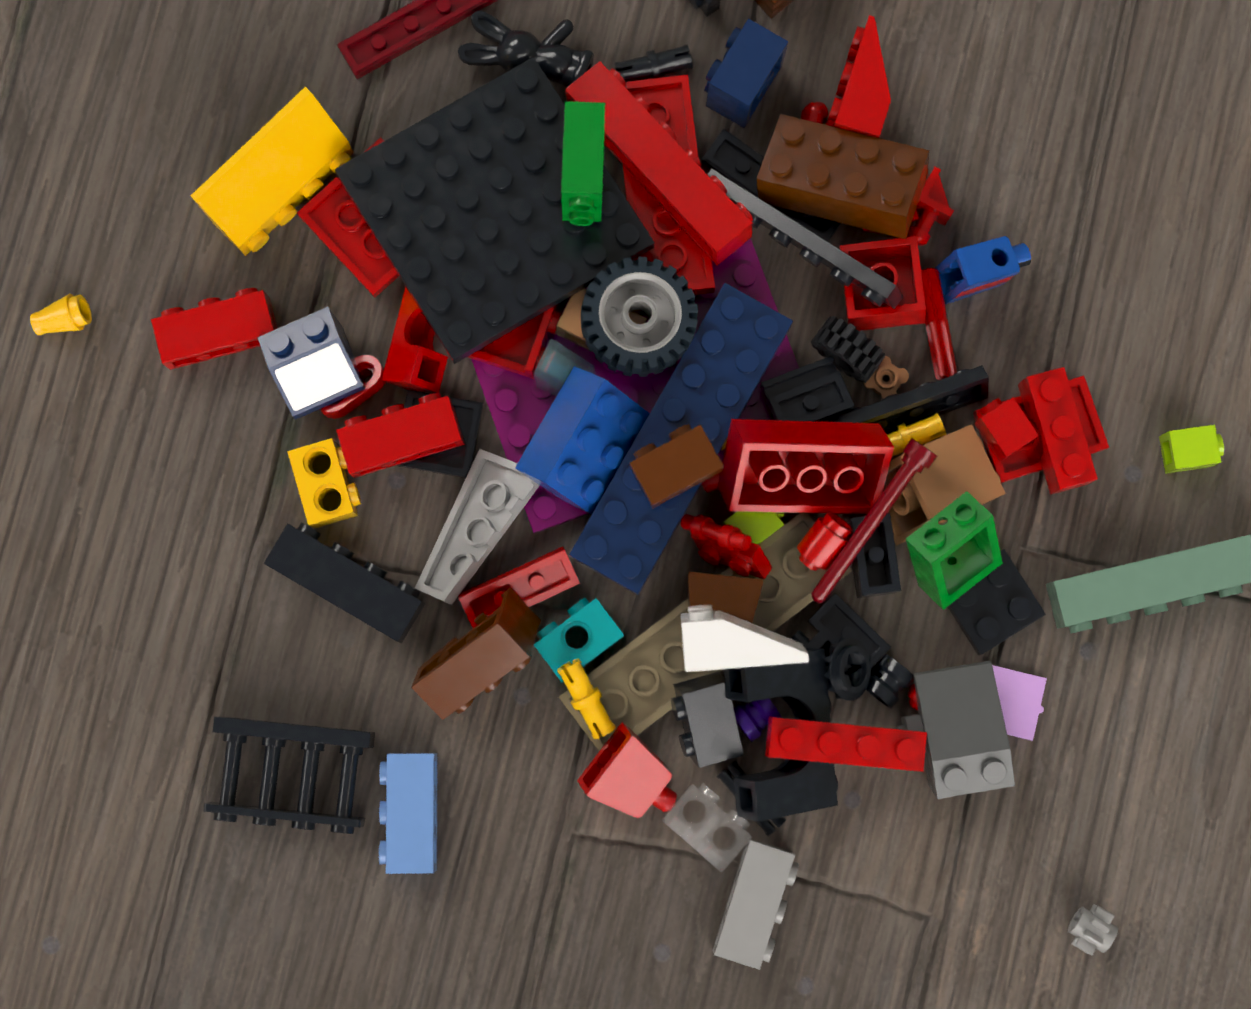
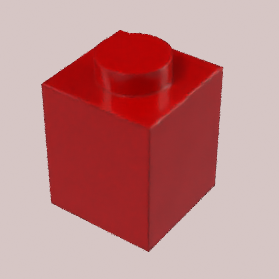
[974,397,1039,461]

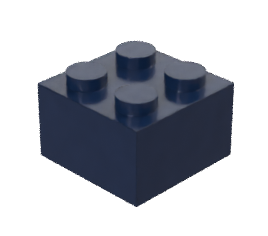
[704,18,788,129]

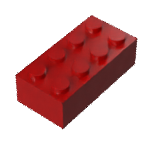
[718,419,894,514]

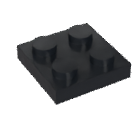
[948,549,1046,656]

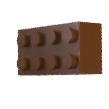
[756,114,929,239]

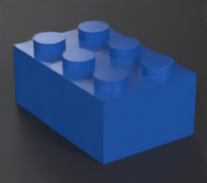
[515,366,650,515]

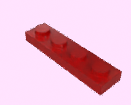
[765,716,927,772]

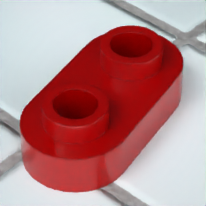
[319,355,385,419]

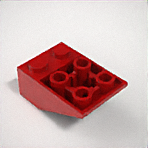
[826,15,891,138]

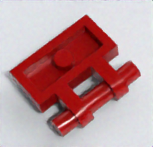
[681,514,773,580]

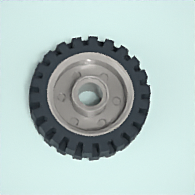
[581,256,698,377]

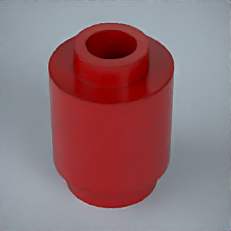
[797,512,853,571]

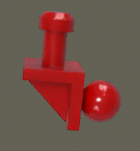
[907,166,954,246]

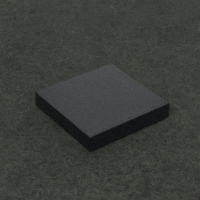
[396,390,484,478]

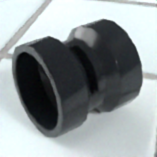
[866,654,914,709]

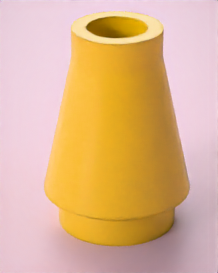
[30,294,92,335]

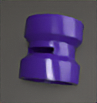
[734,698,782,743]

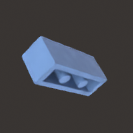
[379,753,437,874]

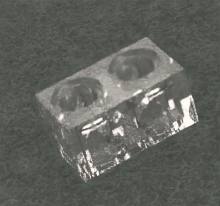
[661,783,753,873]

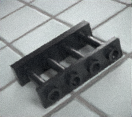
[203,717,375,834]

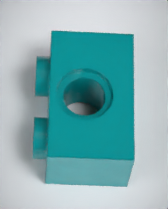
[534,597,624,683]

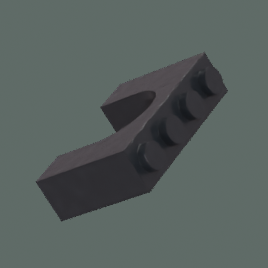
[724,647,838,822]

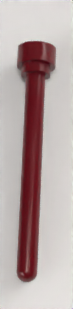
[811,438,938,603]

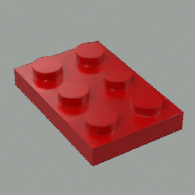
[973,376,1110,483]

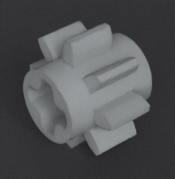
[1068,904,1118,956]

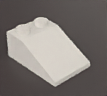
[680,605,809,672]

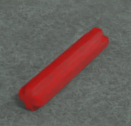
[921,268,957,380]

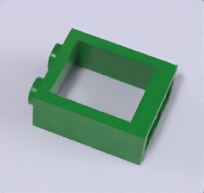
[561,101,605,226]
[906,491,1003,610]

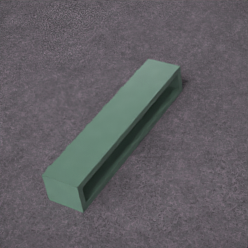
[1046,534,1251,634]

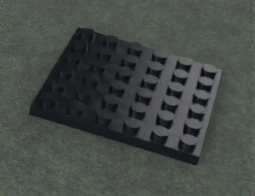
[335,57,655,364]

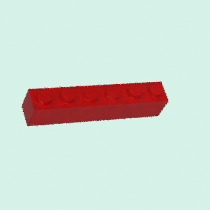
[565,61,753,266]

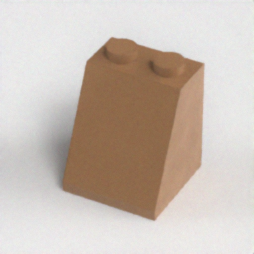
[883,424,1006,546]

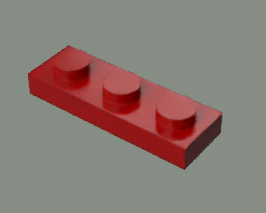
[458,546,580,628]

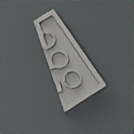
[415,449,540,605]

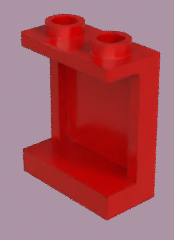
[468,304,563,379]

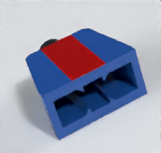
[935,236,1031,305]

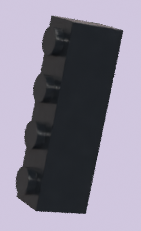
[263,522,425,643]

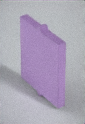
[992,665,1047,741]

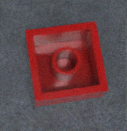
[840,236,926,331]

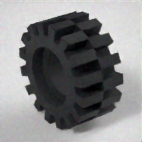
[811,316,885,383]

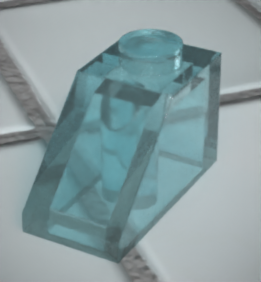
[533,339,595,397]

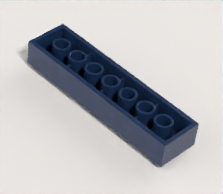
[569,283,793,596]

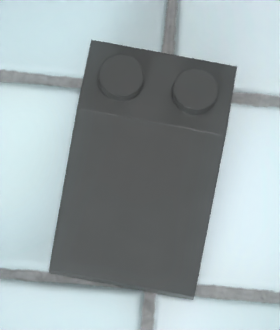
[913,661,1015,799]

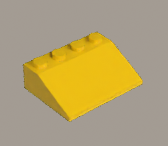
[191,87,354,256]

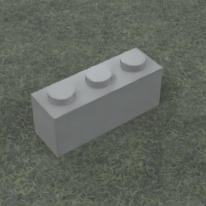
[712,838,799,970]

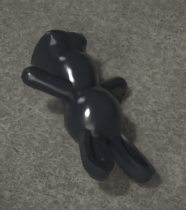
[458,11,594,87]

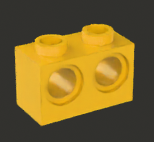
[287,438,361,529]

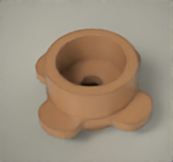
[863,356,909,399]

